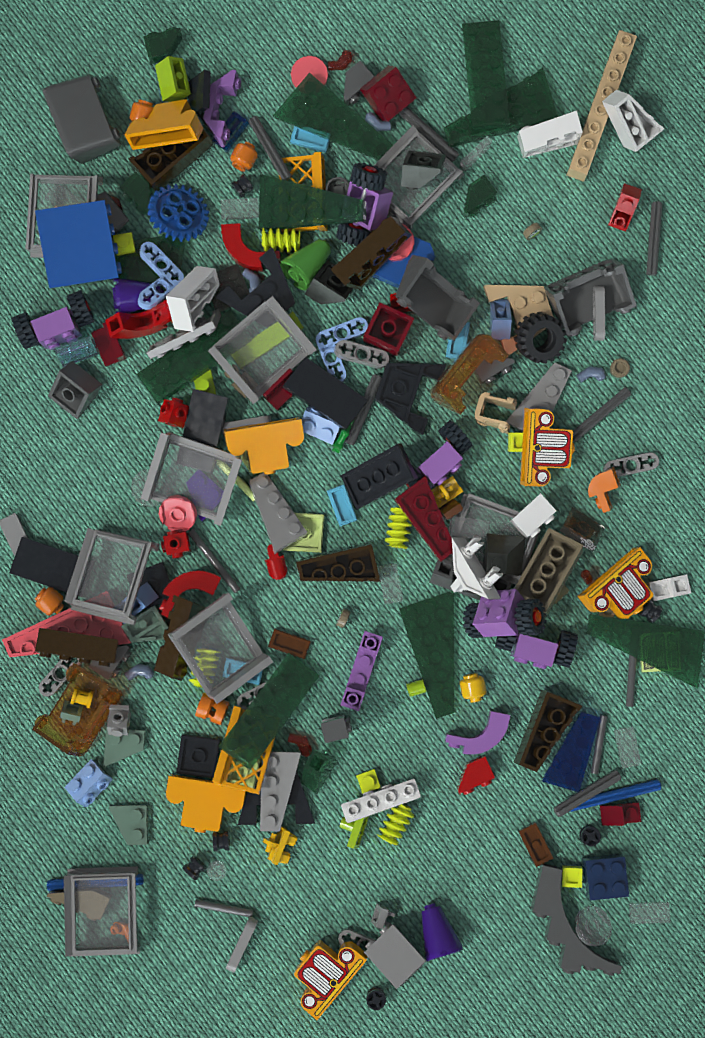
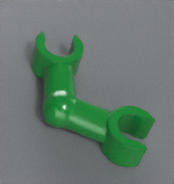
[332,420,354,453]

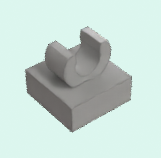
[371,903,395,929]

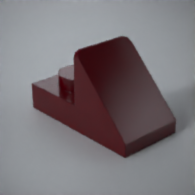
[599,802,641,826]

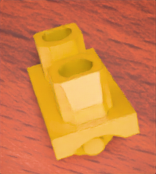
[431,476,464,508]
[262,826,297,865]

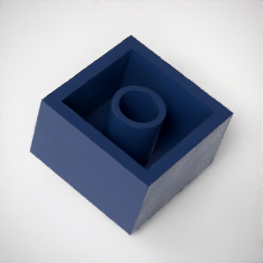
[582,853,629,901]

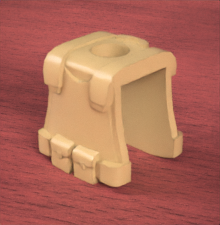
[475,392,517,434]

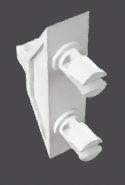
[450,535,503,599]

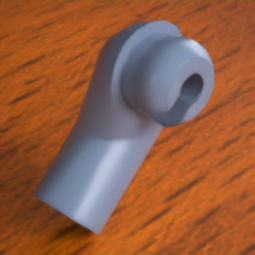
[365,112,391,132]
[242,268,261,293]
[576,366,606,383]
[124,664,154,681]

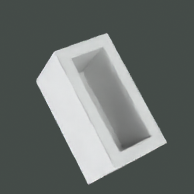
[510,494,556,538]

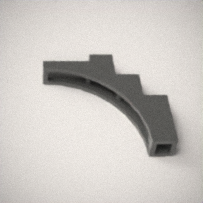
[530,863,622,976]

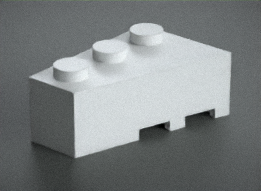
[602,90,664,152]
[517,111,583,158]
[166,266,220,332]

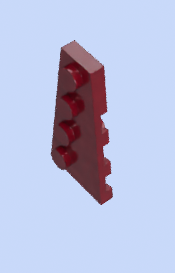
[394,476,453,562]

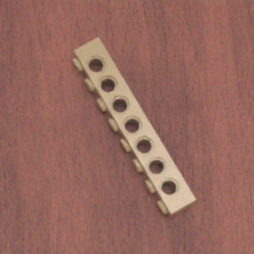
[566,30,637,182]

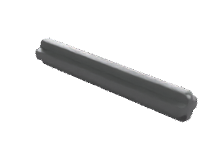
[399,106,459,162]
[248,116,292,182]
[646,201,663,276]
[345,374,381,446]
[573,387,631,442]
[553,770,621,817]

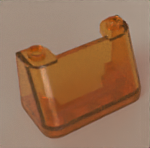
[430,333,509,415]
[32,663,122,757]

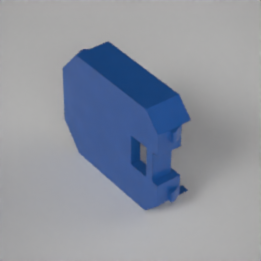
[372,237,436,288]

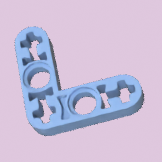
[138,242,184,310]
[316,317,368,382]

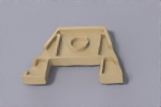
[483,285,553,357]

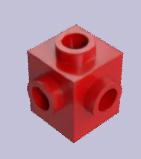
[158,397,189,428]
[161,530,192,559]

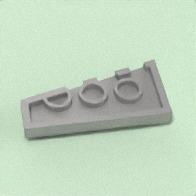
[146,309,222,359]
[506,363,572,432]
[249,472,307,554]
[260,752,301,832]

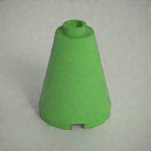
[280,239,331,291]

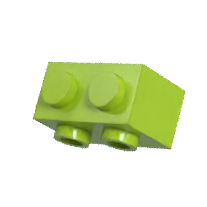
[155,56,191,102]

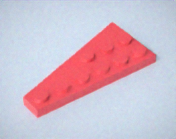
[2,591,131,657]

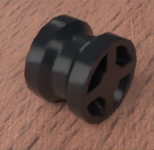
[231,174,254,199]
[638,600,662,623]
[579,825,601,846]
[213,831,230,852]
[182,855,207,880]
[366,987,386,1010]

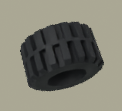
[514,312,567,364]

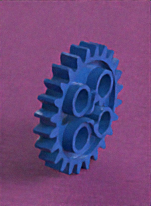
[147,184,209,242]

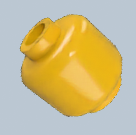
[460,673,487,702]

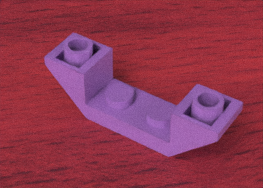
[203,70,241,147]
[341,631,383,711]

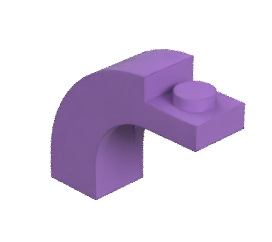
[444,711,510,754]

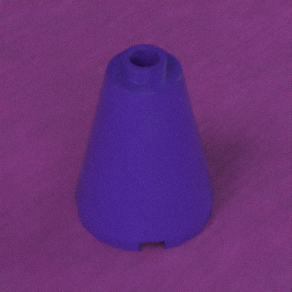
[113,278,165,314]
[421,903,463,961]

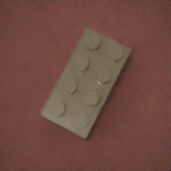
[514,528,583,615]

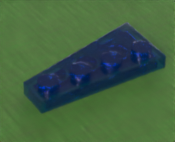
[541,712,600,792]

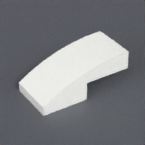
[646,574,691,601]

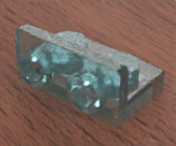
[54,336,99,367]

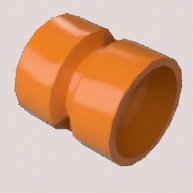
[195,692,230,725]

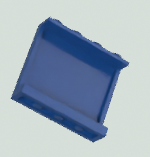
[35,200,122,288]

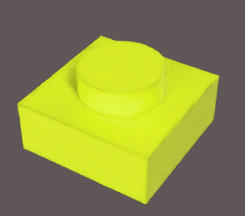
[113,232,136,256]
[508,432,523,452]
[356,769,381,794]
[562,865,582,888]

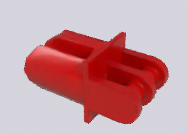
[265,544,287,580]

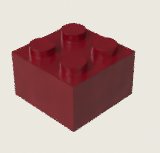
[360,65,416,122]
[363,302,414,357]

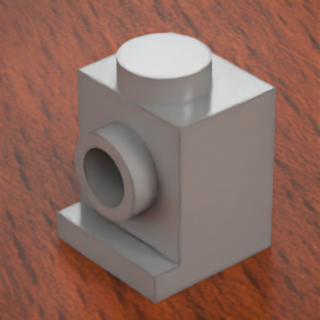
[107,705,131,737]

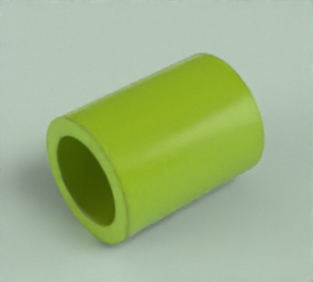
[406,679,426,697]

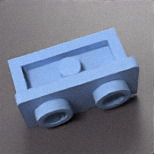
[302,406,340,445]
[64,759,113,807]

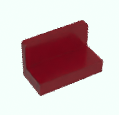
[91,322,127,367]
[263,368,294,411]

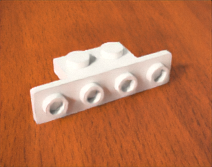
[341,779,421,823]

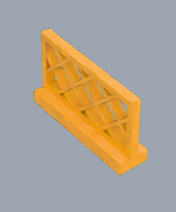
[279,152,328,233]
[212,706,280,795]

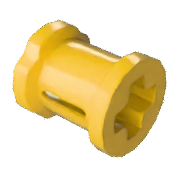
[70,687,94,708]

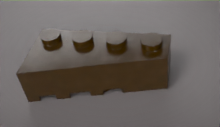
[128,129,213,191]
[331,216,412,290]
[296,543,381,582]
[154,595,209,681]
[35,628,118,667]
[514,690,582,772]

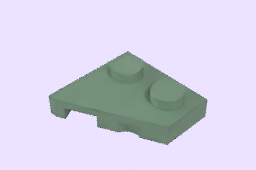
[121,606,168,643]
[104,728,146,766]
[109,805,148,845]

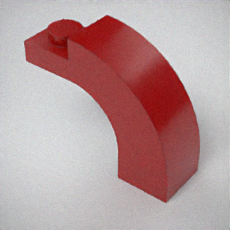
[221,223,281,272]
[105,299,172,339]
[159,571,221,618]

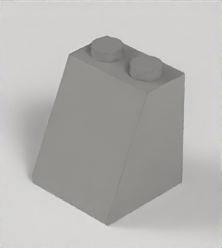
[364,925,427,989]

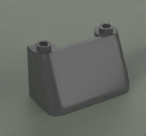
[43,74,121,164]
[396,255,480,341]
[544,259,637,337]

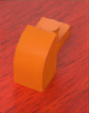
[588,467,621,513]

